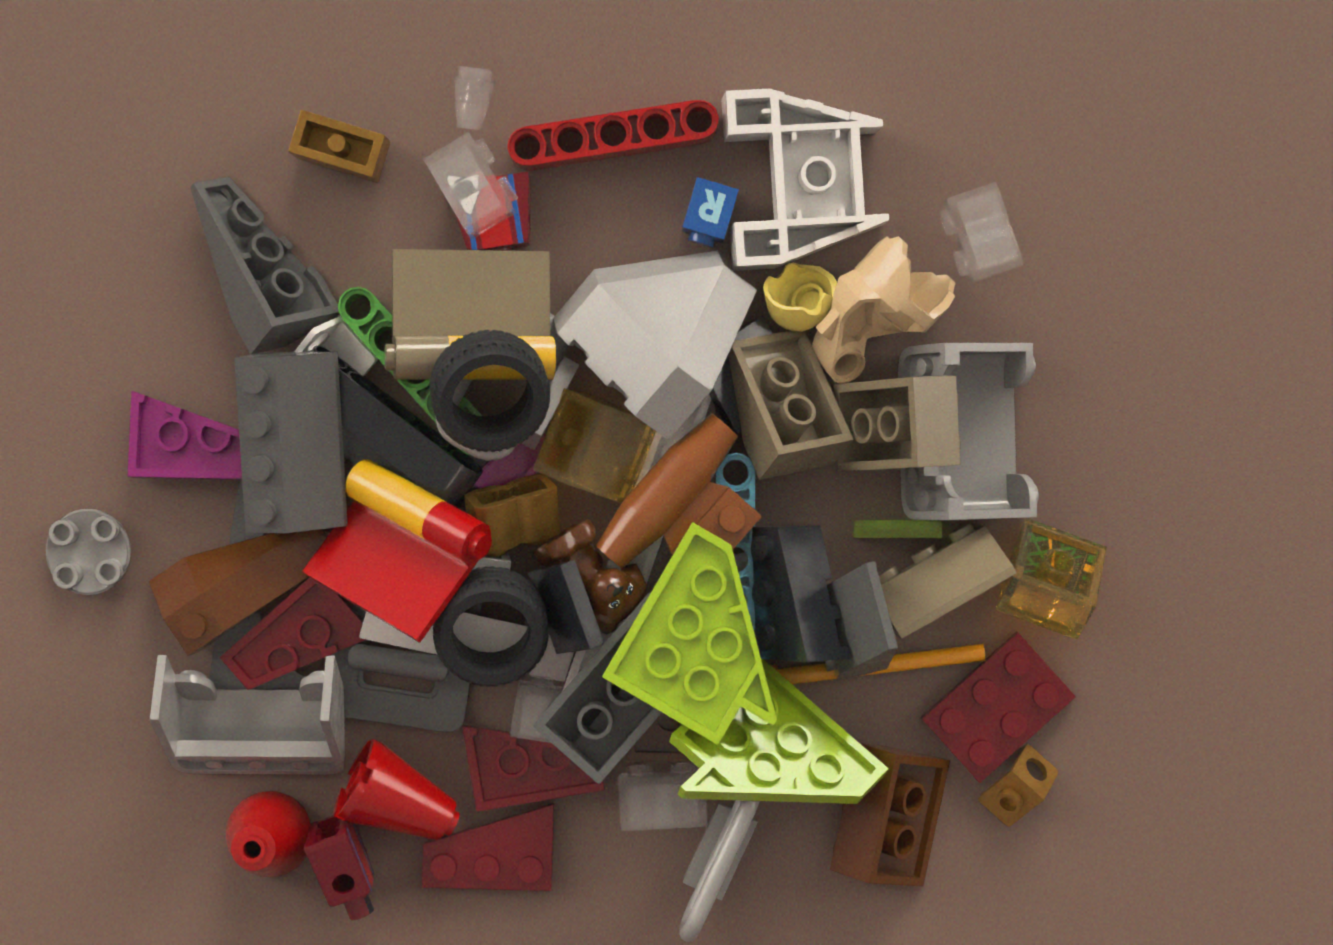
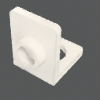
[294,316,378,376]

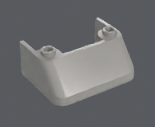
[149,655,345,775]

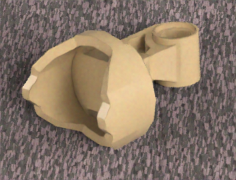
[812,236,955,384]

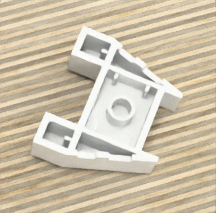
[721,89,889,271]

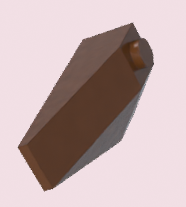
[149,529,327,656]

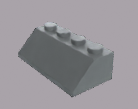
[234,352,348,533]
[533,592,662,784]

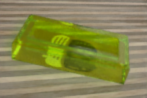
[852,520,942,538]

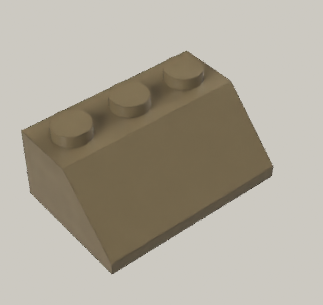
[879,522,1017,639]

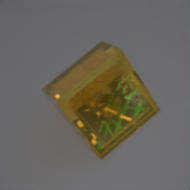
[996,518,1107,640]

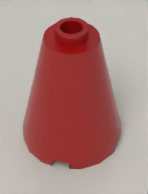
[333,738,460,840]
[226,791,311,877]

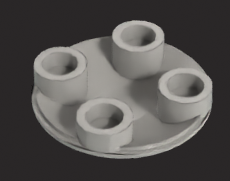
[46,509,131,595]

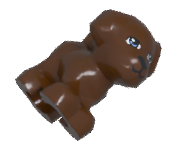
[532,518,647,634]

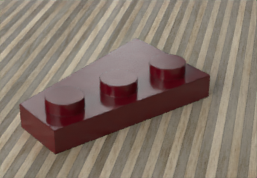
[219,577,366,690]
[462,725,605,812]
[422,803,554,891]

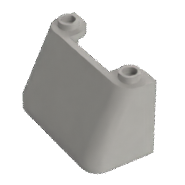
[898,343,1039,520]

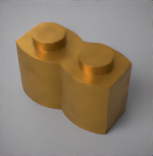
[464,474,561,556]

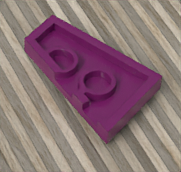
[127,391,242,480]

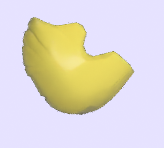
[763,262,837,332]

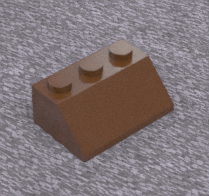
[830,743,950,886]

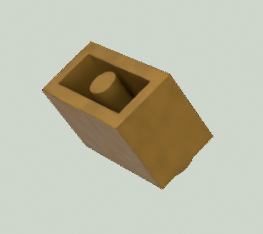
[288,110,391,183]

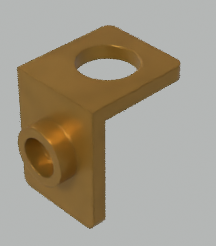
[978,744,1058,827]

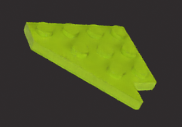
[602,522,777,745]
[669,659,888,804]

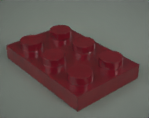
[920,632,1076,783]

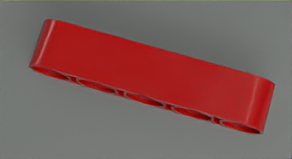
[507,100,719,171]

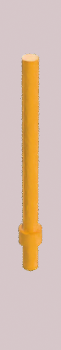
[771,644,985,684]

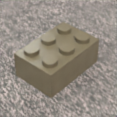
[834,375,961,471]

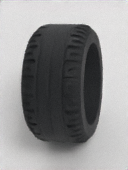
[430,330,550,452]
[433,566,549,687]

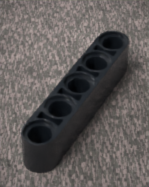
[311,345,483,508]

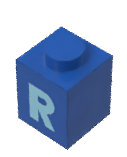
[682,177,739,248]

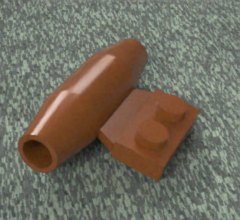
[595,413,762,569]

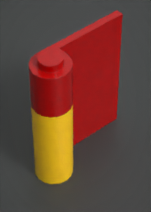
[302,459,492,643]

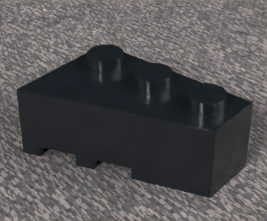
[750,525,850,662]

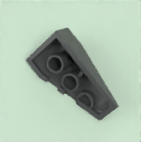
[190,177,339,354]

